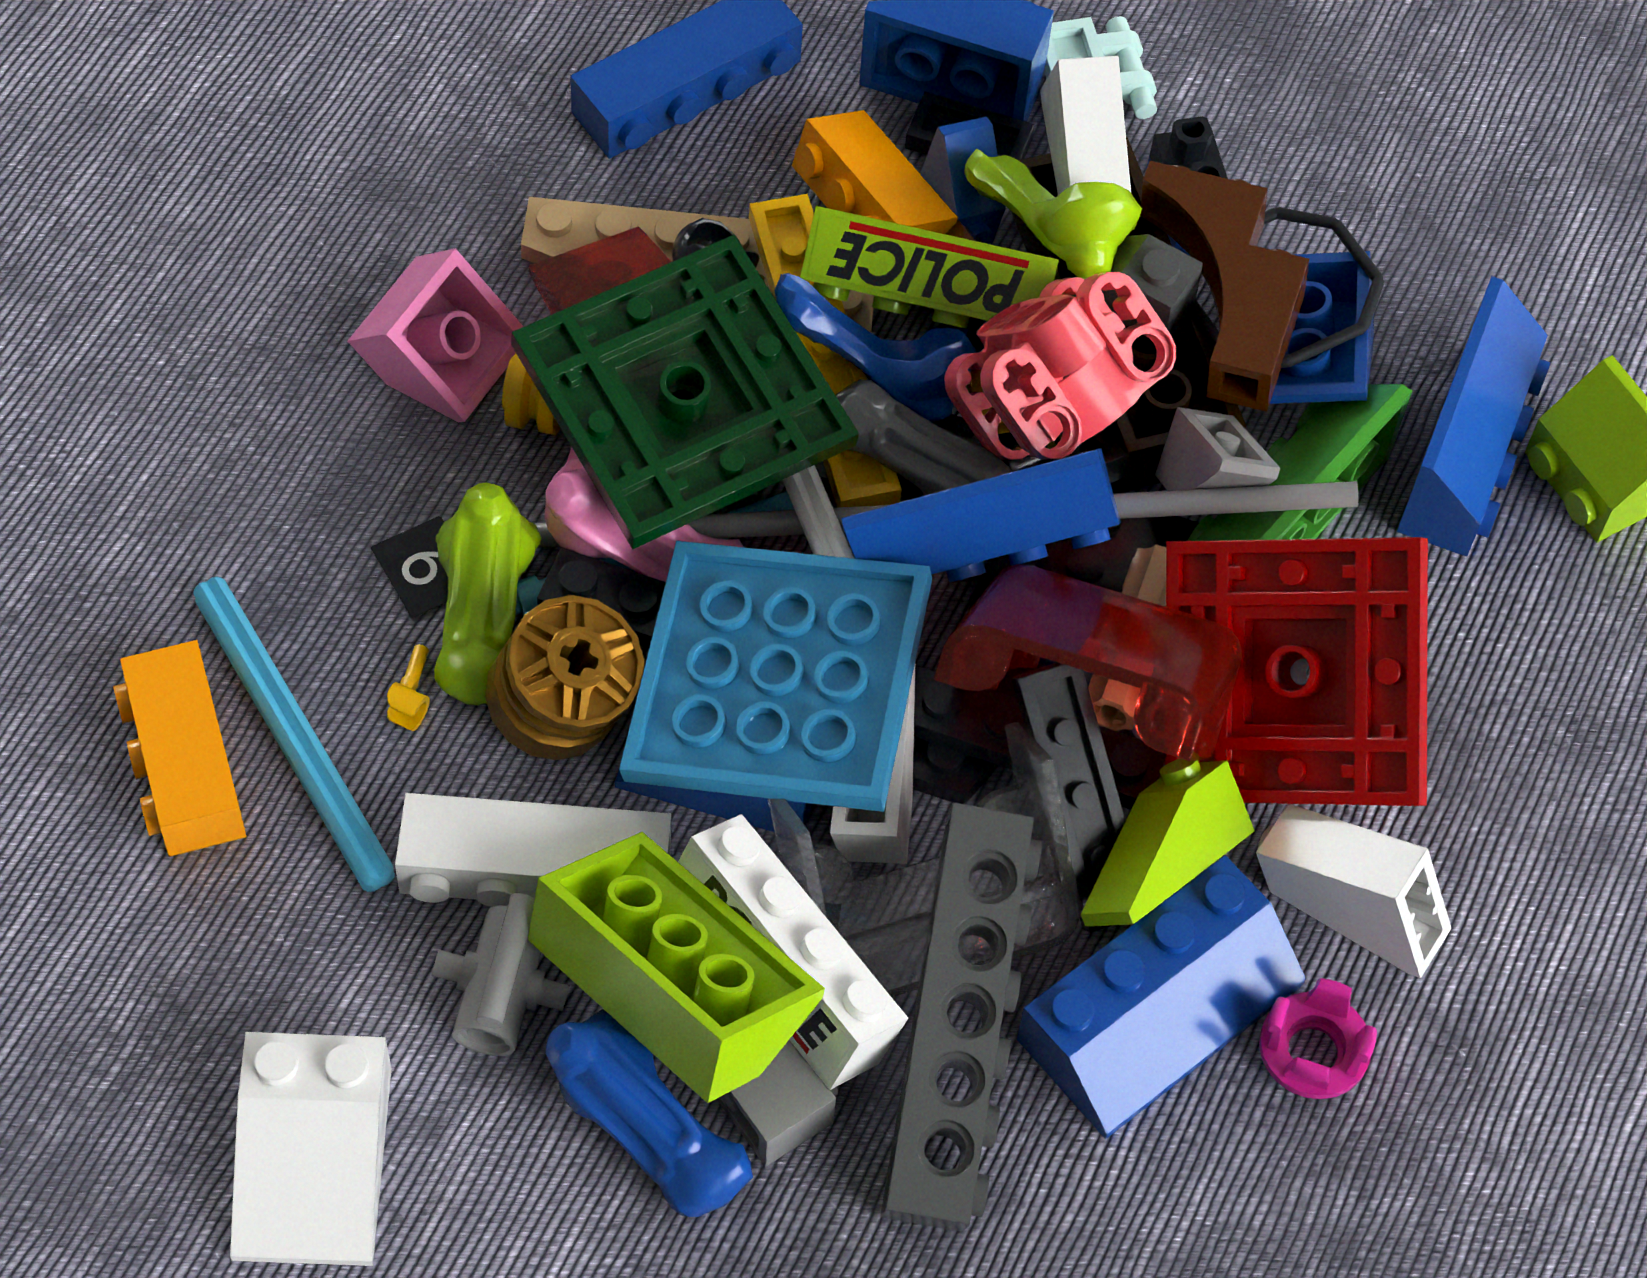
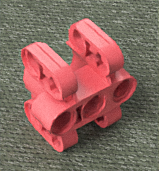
[944,272,1176,460]

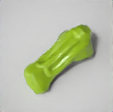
[964,149,1142,279]
[434,483,542,706]

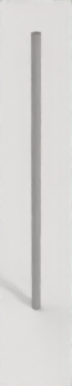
[534,481,1358,548]

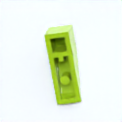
[1080,756,1255,926]

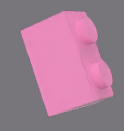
[347,248,524,423]

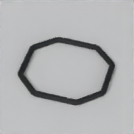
[1190,207,1384,368]

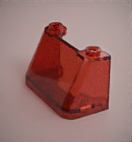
[933,564,1242,761]

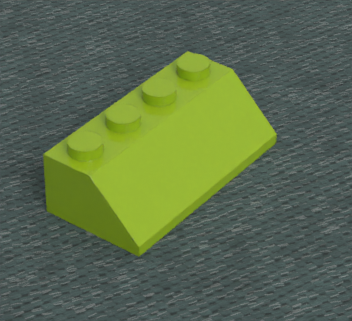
[528,832,825,1103]

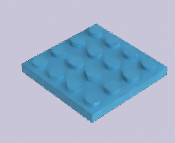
[619,541,932,812]

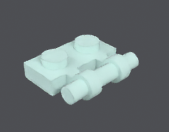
[1044,16,1157,119]

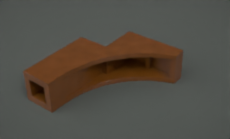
[1141,161,1309,412]

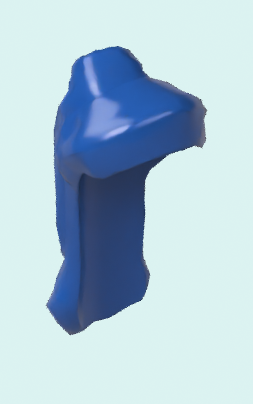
[774,273,979,422]
[545,1009,753,1217]

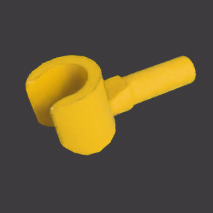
[387,644,430,731]

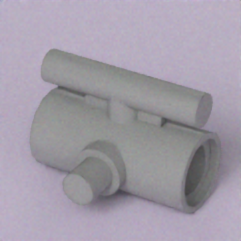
[431,893,570,1056]

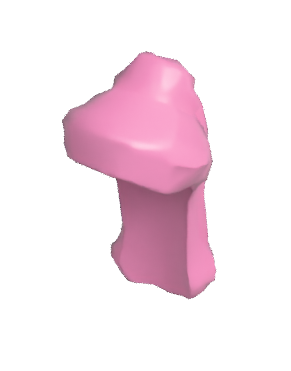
[545,458,743,582]

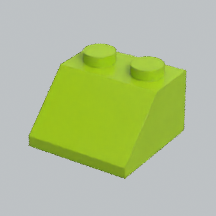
[1525,355,1647,543]

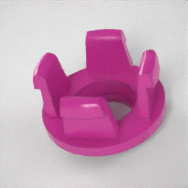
[1259,978,1377,1099]

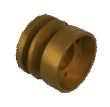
[485,595,644,760]

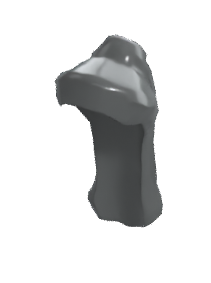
[835,379,1012,496]

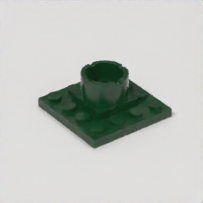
[511,234,859,549]

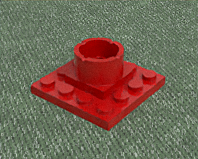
[1165,537,1428,806]

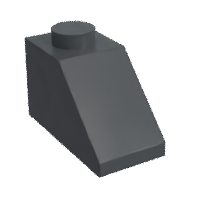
[1063,234,1203,336]

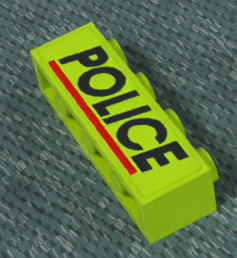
[800,206,1059,329]

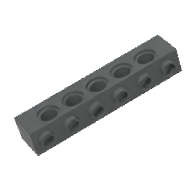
[880,803,1042,1232]

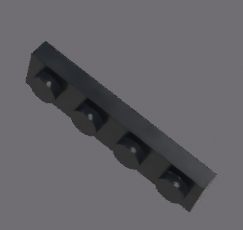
[1011,658,1126,933]

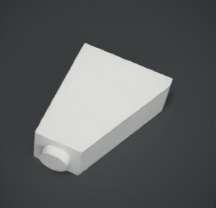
[1040,56,1131,195]
[1256,804,1451,978]

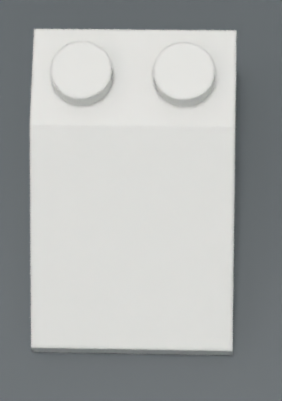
[230,1032,392,1266]

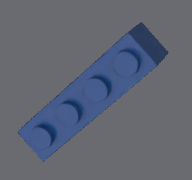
[570,0,803,159]

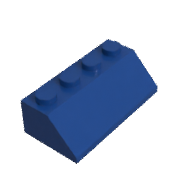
[1397,276,1551,557]
[841,448,1121,582]
[1017,855,1306,1139]

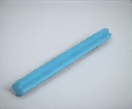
[193,576,395,892]

